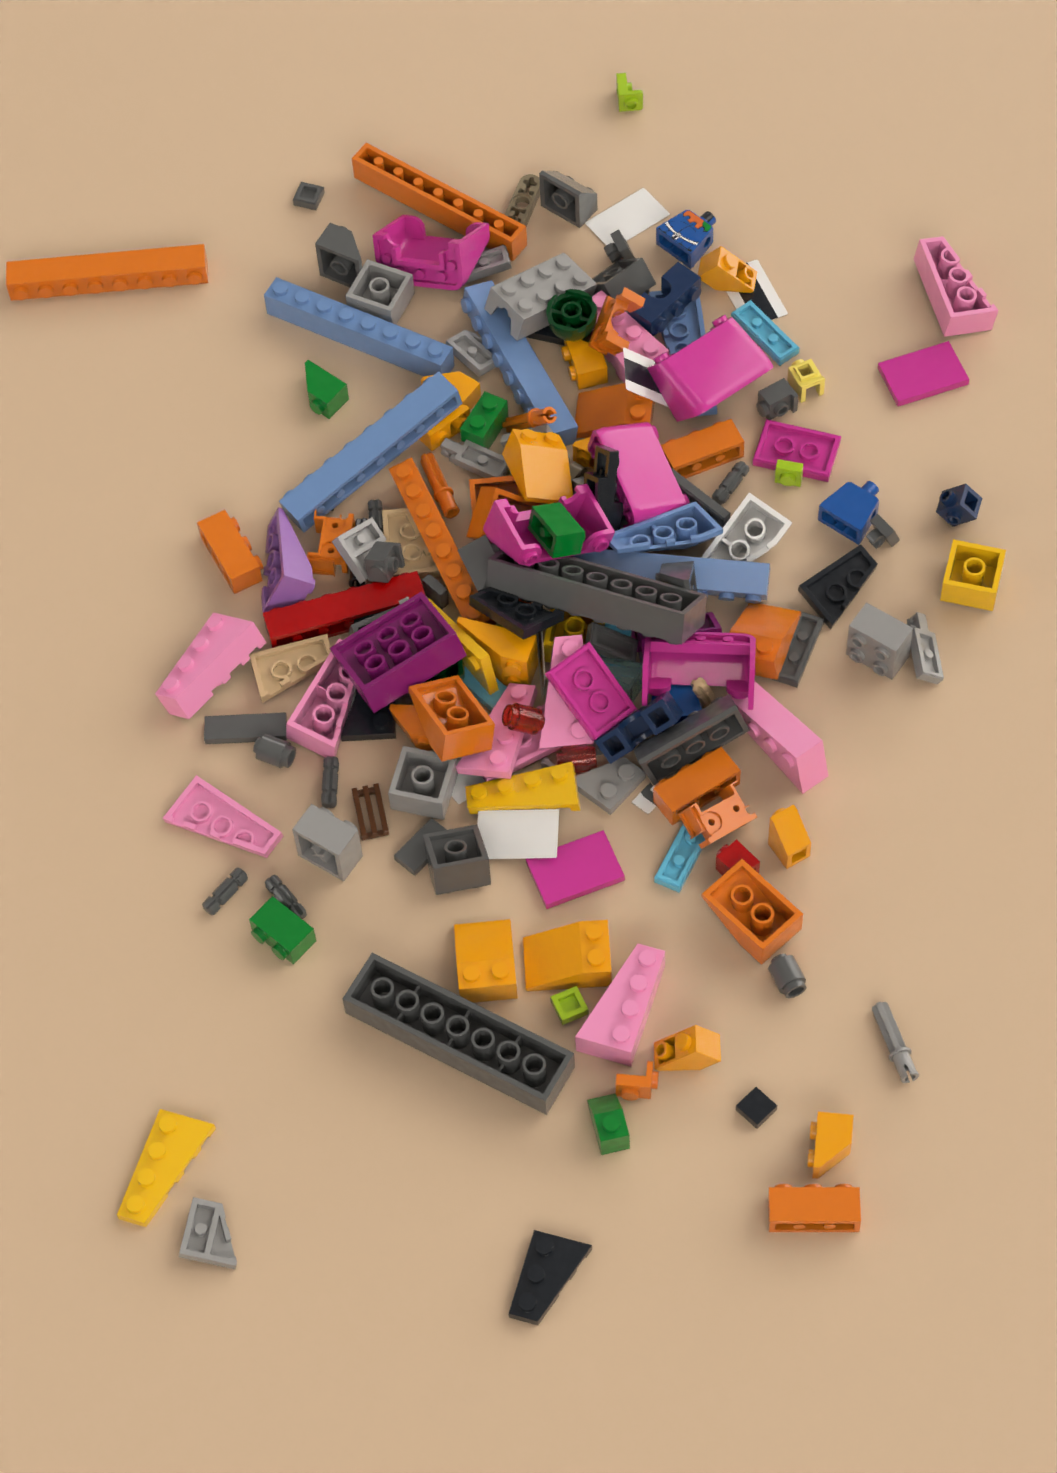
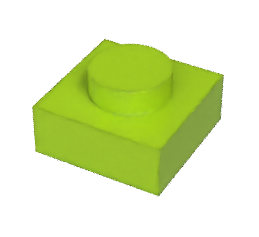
[775,459,804,487]
[550,986,589,1025]

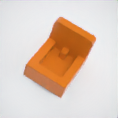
[615,1061,659,1101]

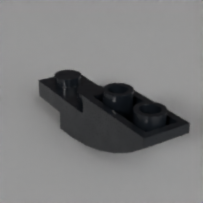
[584,445,623,550]

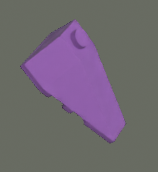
[261,507,316,612]

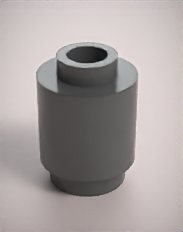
[253,734,296,768]
[768,954,807,998]

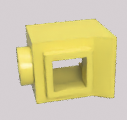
[787,359,825,403]

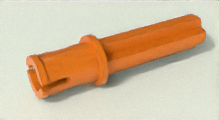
[502,407,557,433]
[420,452,460,518]

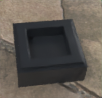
[736,1087,778,1129]

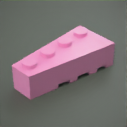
[913,236,999,337]
[590,290,669,383]
[155,613,267,719]
[286,639,355,757]
[731,682,828,794]
[575,944,665,1067]

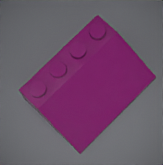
[330,592,467,713]

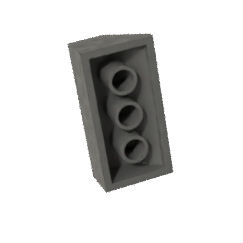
[633,694,750,785]

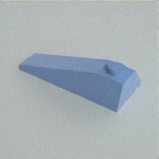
[609,501,723,554]

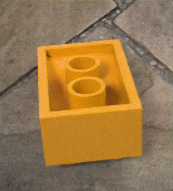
[502,429,573,504]
[457,617,538,686]
[454,919,518,1003]
[523,920,612,991]

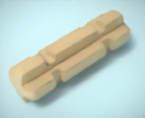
[691,677,717,707]

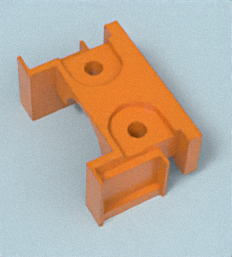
[588,287,645,356]
[307,510,355,577]
[677,780,757,849]

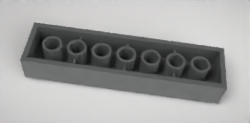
[487,550,707,645]
[342,953,575,1115]

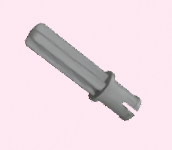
[872,1002,919,1083]

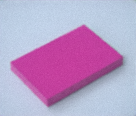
[878,341,969,407]
[753,419,841,482]
[545,642,637,741]
[526,830,625,909]

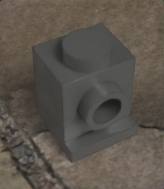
[756,378,798,420]
[364,541,405,583]

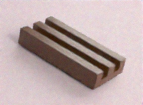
[352,783,389,841]

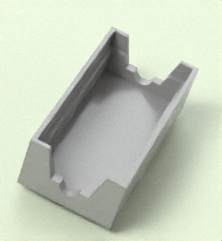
[484,253,597,341]

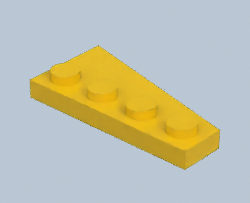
[428,599,499,695]
[465,762,581,814]
[117,1109,216,1227]

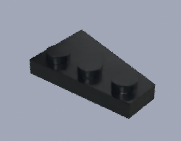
[798,545,878,630]
[469,587,565,640]
[341,691,396,741]
[509,1230,592,1325]

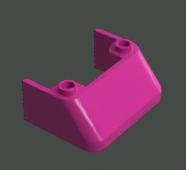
[642,632,756,710]

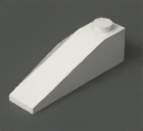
[701,493,792,562]

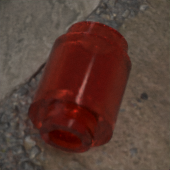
[502,703,545,735]
[556,744,597,773]

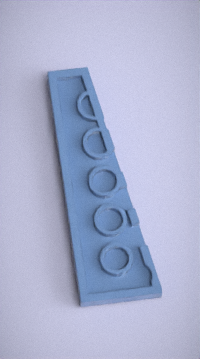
[649,291,717,417]

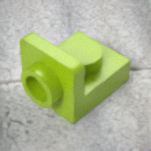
[616,73,643,112]

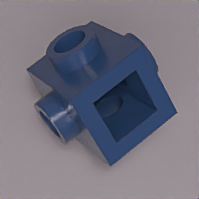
[936,483,983,527]

